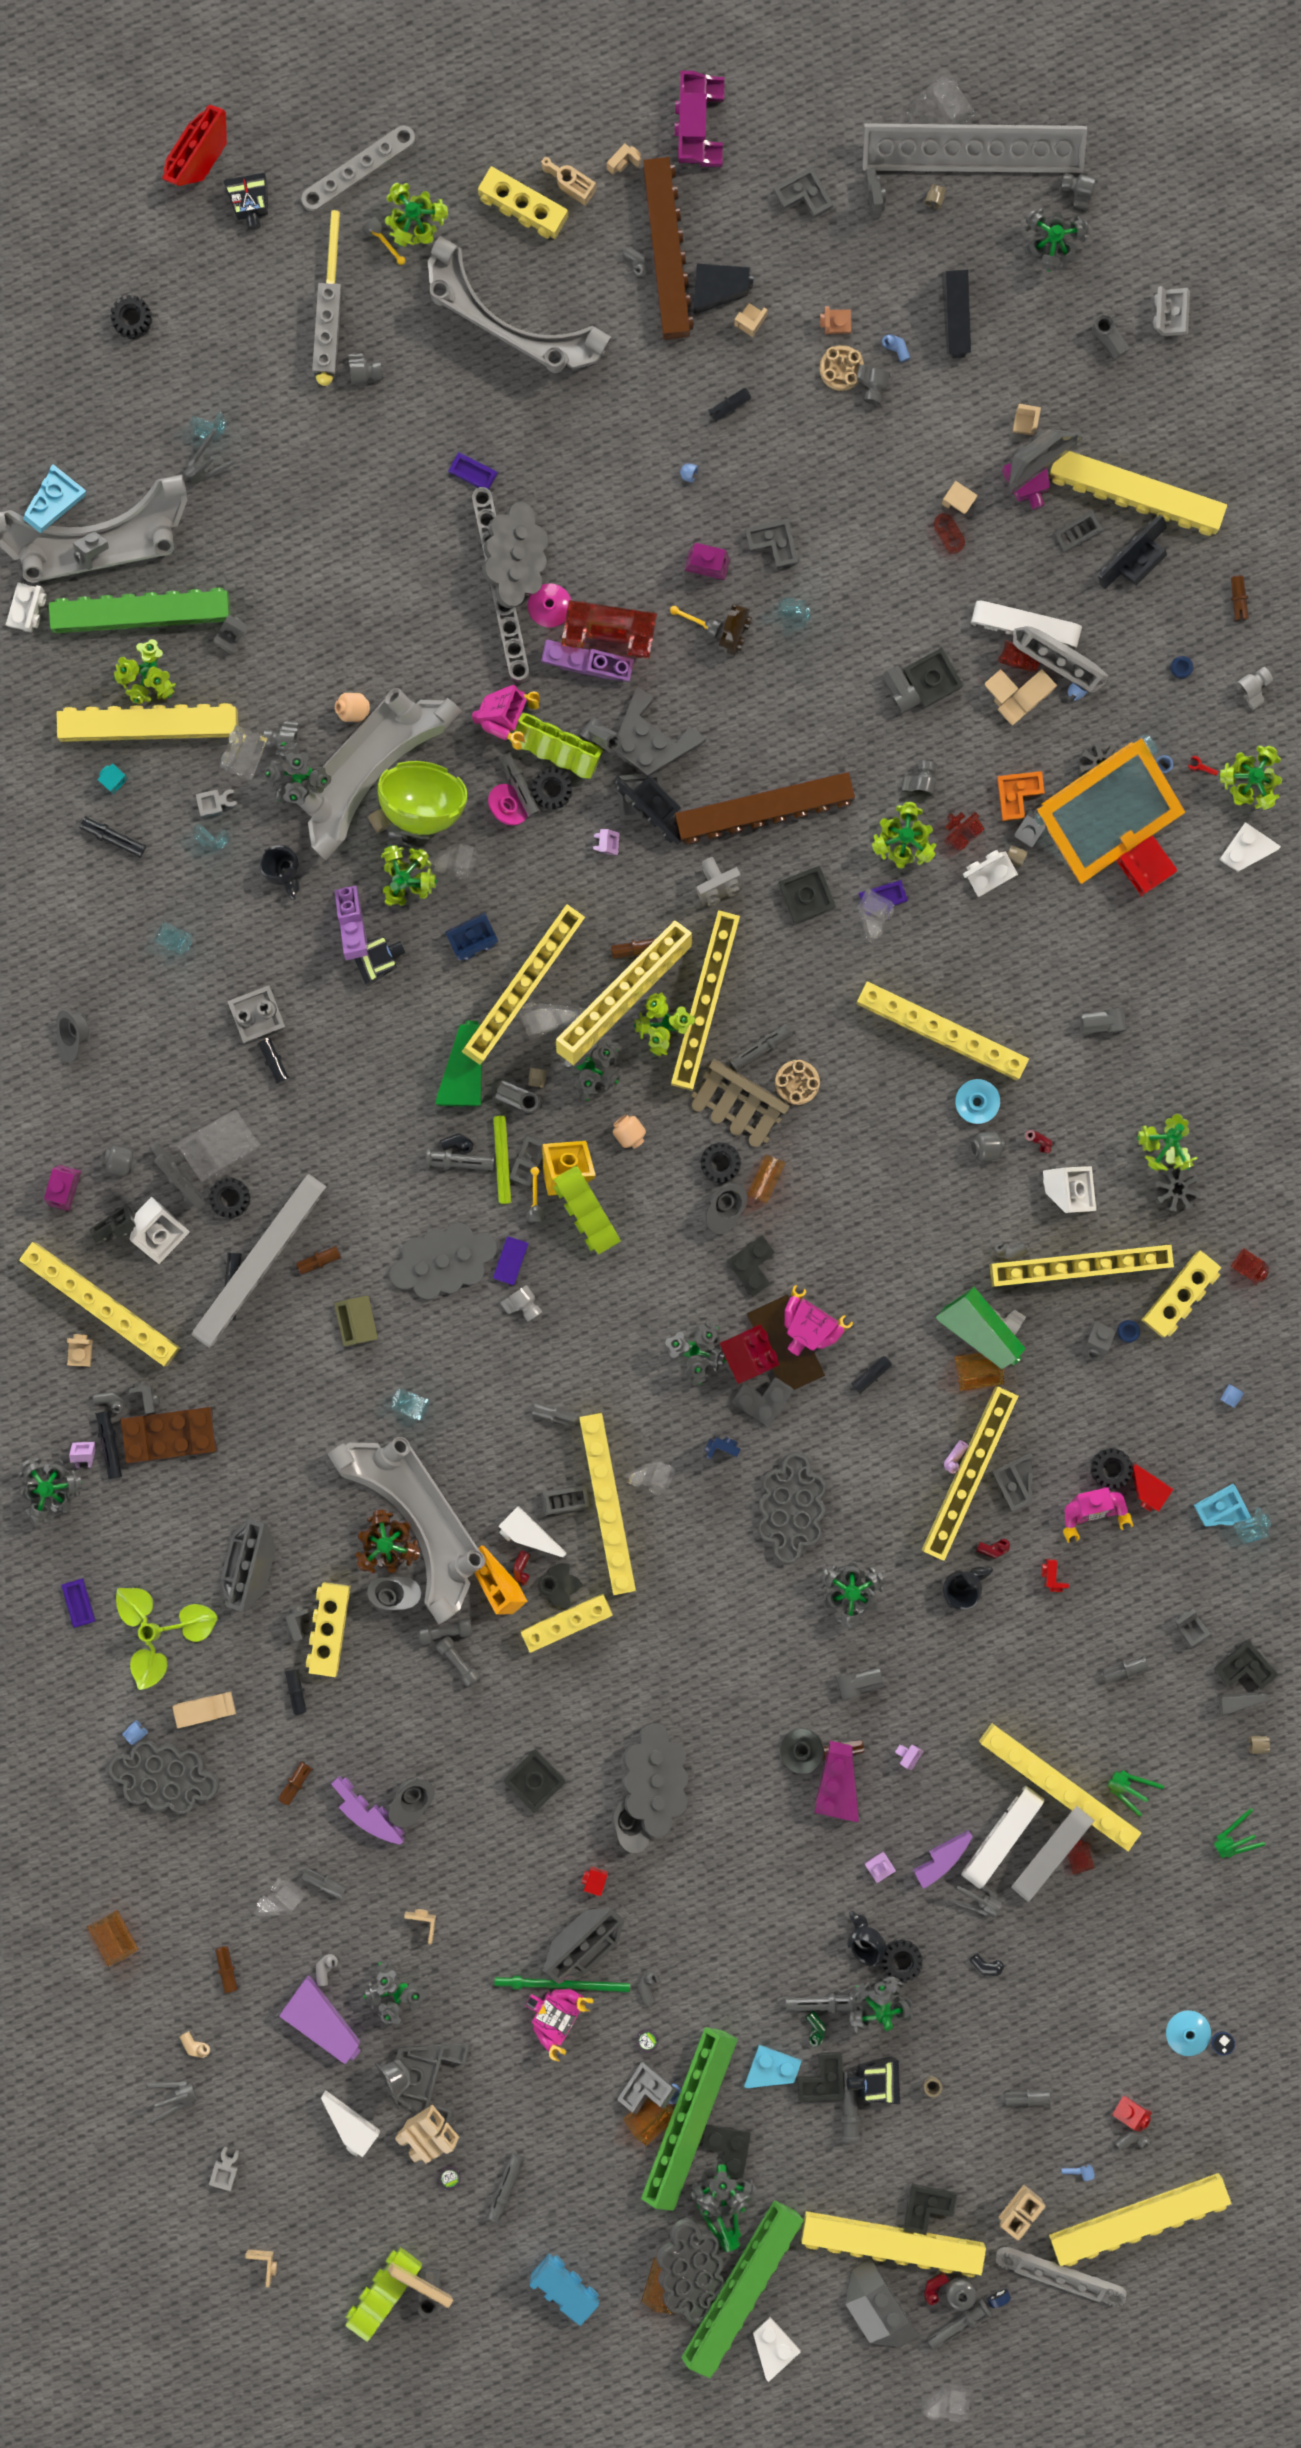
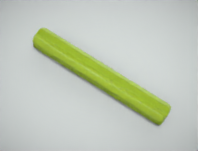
[493,1116,511,1204]

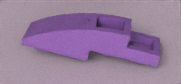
[541,639,634,682]
[335,886,368,960]
[331,1776,405,1844]

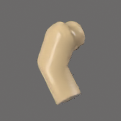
[179,2031,210,2058]

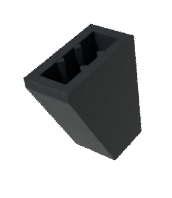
[693,263,754,314]

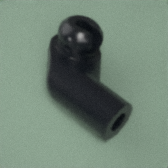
[440,1133,473,1154]
[970,1953,1004,1977]

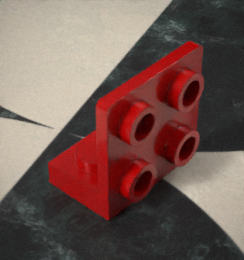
[1116,835,1177,897]

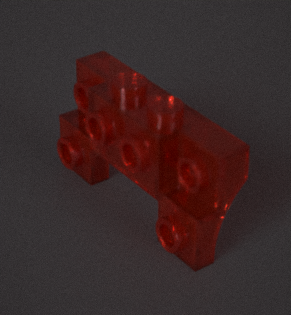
[561,600,657,658]

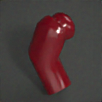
[1025,1130,1053,1153]
[976,1539,1010,1559]
[513,1550,531,1585]
[924,2272,950,2305]

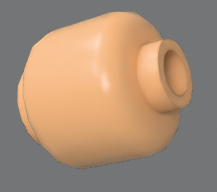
[335,693,370,722]
[613,1115,646,1149]

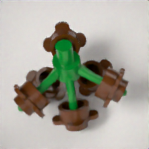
[355,1510,420,1574]

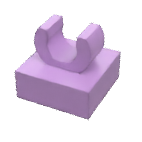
[593,829,620,855]
[69,1442,95,1468]
[895,1745,924,1770]
[864,1851,896,1883]

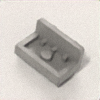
[1153,286,1190,336]

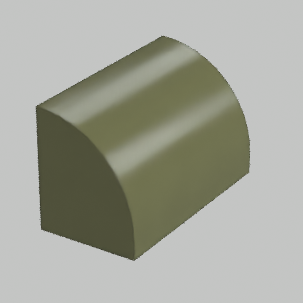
[334,1296,378,1347]

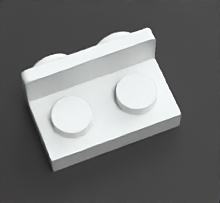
[6,582,46,633]
[963,850,1018,897]

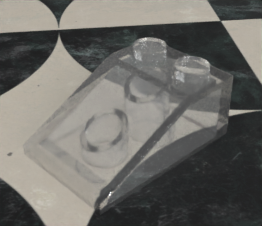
[519,1002,587,1040]

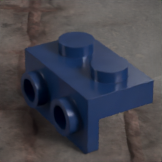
[445,913,499,960]
[704,1436,741,1460]

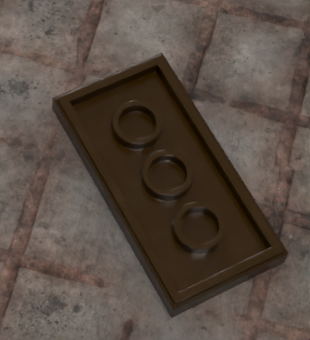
[747,1295,825,1391]

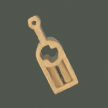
[541,157,596,206]
[998,669,1057,726]
[172,1692,236,1728]

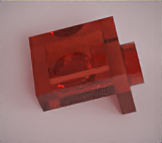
[1231,1248,1269,1286]
[1067,1839,1095,1875]

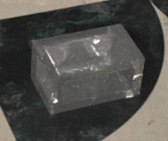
[220,725,268,780]

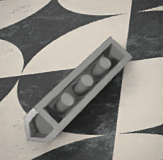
[1013,626,1108,692]

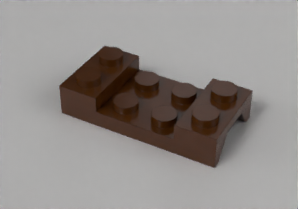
[121,1407,218,1463]

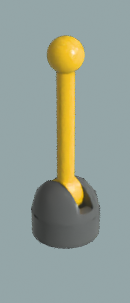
[363,217,405,265]
[670,606,722,638]
[526,1167,544,1221]

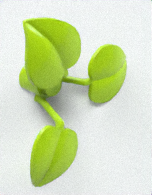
[116,1588,218,1690]

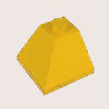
[542,1141,596,1196]

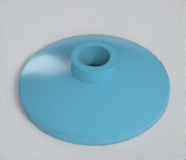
[955,1079,1000,1124]
[1166,2011,1211,2056]

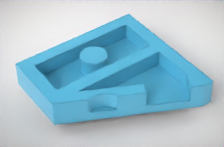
[1194,1484,1254,1526]
[744,2045,802,2088]

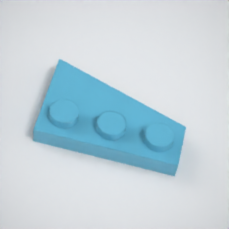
[24,464,86,533]

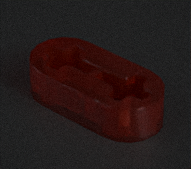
[933,513,965,554]

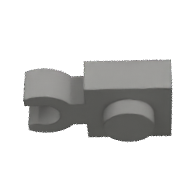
[196,789,237,817]
[209,2147,239,2191]

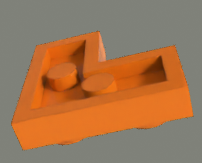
[997,771,1045,822]

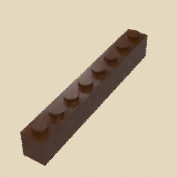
[643,157,694,340]
[675,772,855,845]

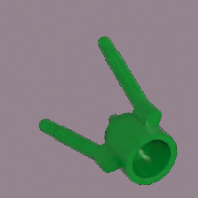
[1107,1770,1164,1817]
[1214,1808,1265,1859]
[696,2197,741,2252]

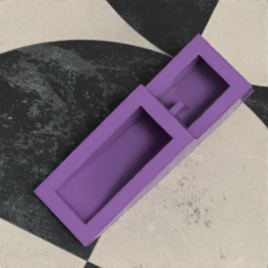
[913,1830,972,1889]

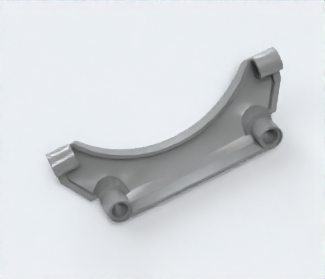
[428,236,612,373]
[0,475,187,583]
[299,688,462,860]
[327,1437,485,1625]

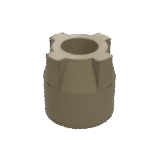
[925,184,946,209]
[368,809,391,833]
[1007,845,1028,868]
[528,1068,548,1088]
[1249,1736,1270,1754]
[923,2076,942,2097]

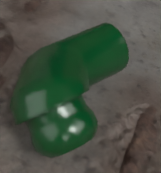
[805,2011,826,2047]

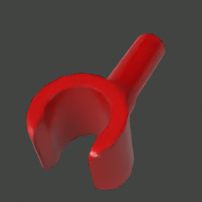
[1188,756,1219,776]

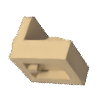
[607,143,641,175]
[67,1334,93,1367]

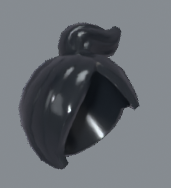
[260,845,299,900]
[943,1566,993,1609]
[847,1910,886,1966]

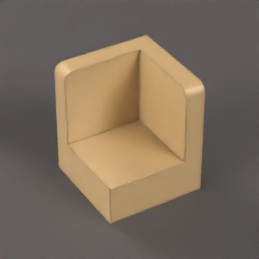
[734,304,768,337]
[1013,404,1041,436]
[942,481,978,514]
[985,669,1018,707]

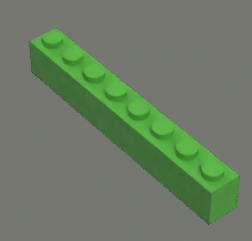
[49,588,231,633]
[641,2027,738,2211]
[681,2200,804,2378]

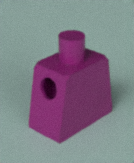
[1002,463,1050,510]
[684,543,730,580]
[44,1165,81,1212]

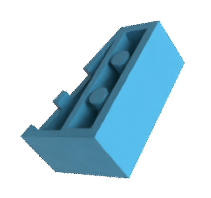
[529,2253,599,2326]

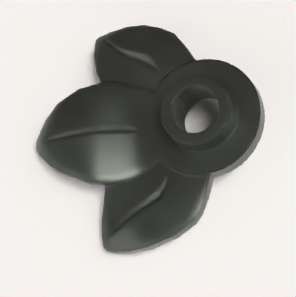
[538,1563,583,1608]

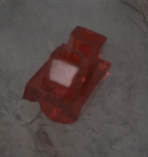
[997,640,1041,672]
[944,811,985,852]

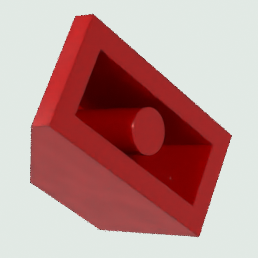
[1132,1463,1174,1512]

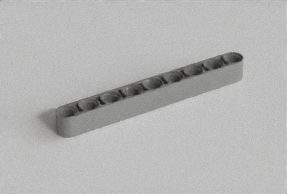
[472,487,529,684]
[191,1174,327,1348]

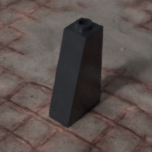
[942,270,971,358]

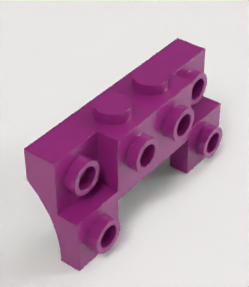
[675,71,725,167]

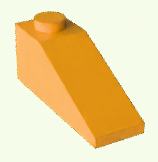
[474,1546,528,1614]

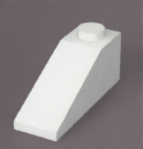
[499,1506,566,1557]
[321,2090,380,2157]

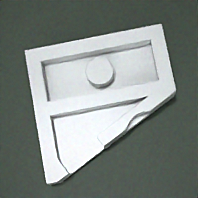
[1219,822,1281,872]
[753,2316,801,2382]

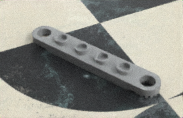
[302,126,415,211]
[996,2247,1127,2307]

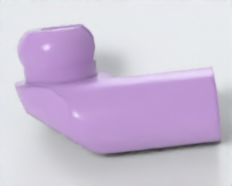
[944,1440,969,1473]

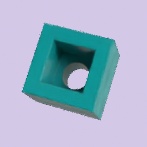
[97,763,129,795]

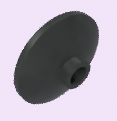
[780,1728,824,1774]

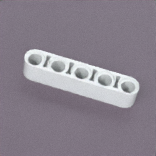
[971,601,1082,650]
[961,1786,1044,1889]

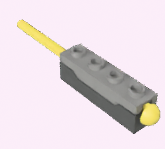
[312,210,343,386]

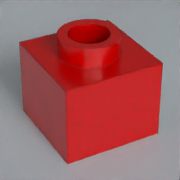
[581,1866,608,1896]

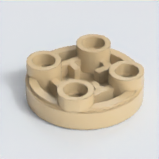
[820,346,864,391]
[775,1060,820,1105]

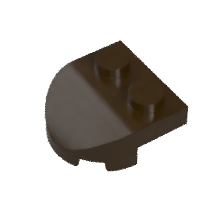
[719,603,752,656]

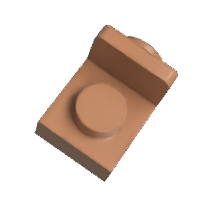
[820,306,851,334]

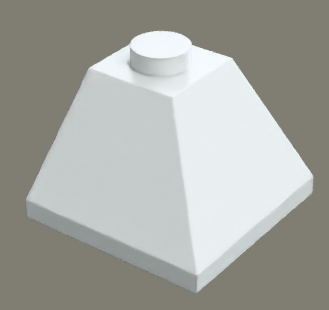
[1043,1166,1096,1213]
[129,1197,190,1264]

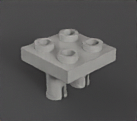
[696,857,743,907]
[227,985,286,1044]

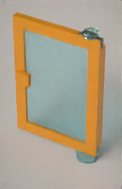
[1034,734,1185,884]

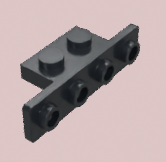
[1098,514,1167,589]
[615,775,681,845]

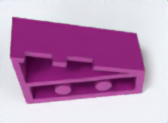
[815,1741,859,1823]

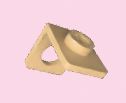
[404,1909,436,1945]
[245,2250,277,2287]

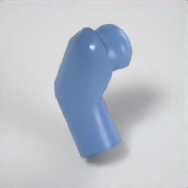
[882,334,911,362]

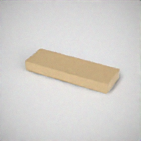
[388,2262,453,2308]

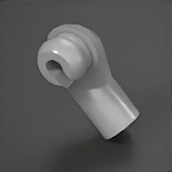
[316,1954,338,1986]

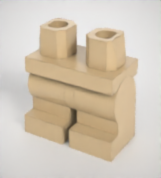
[396,2105,459,2164]
[999,2185,1046,2241]

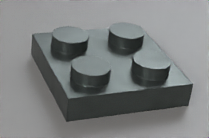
[903,647,964,709]
[778,865,836,924]
[503,1748,567,1813]

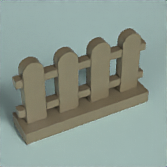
[691,1059,790,1147]

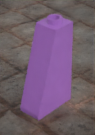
[280,1976,361,2064]

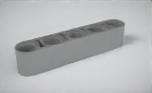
[1011,1806,1095,1903]

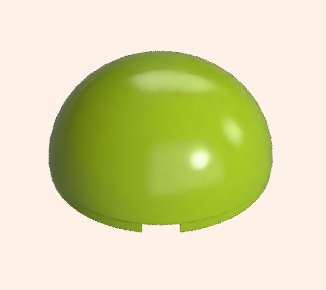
[377,761,467,835]

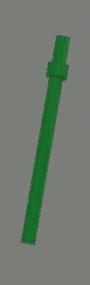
[494,1975,630,1992]

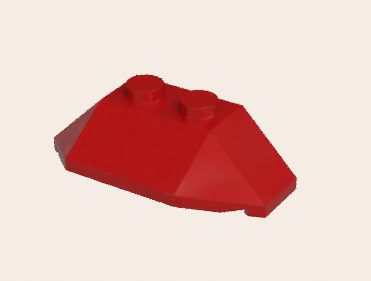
[162,104,227,186]

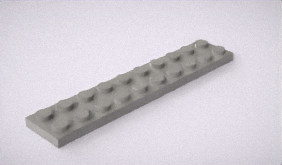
[862,124,1087,173]

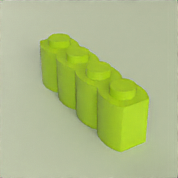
[510,713,603,779]
[553,1165,621,1255]
[345,2247,422,2342]

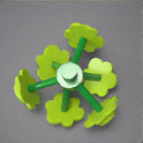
[1137,1114,1198,1171]

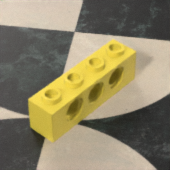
[478,166,568,239]
[1141,1250,1222,1337]
[306,1582,351,1677]
[521,1593,613,1653]

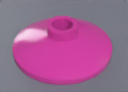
[528,584,572,628]
[488,784,528,825]

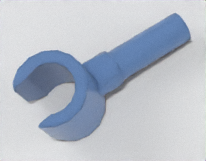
[1062,2165,1095,2181]

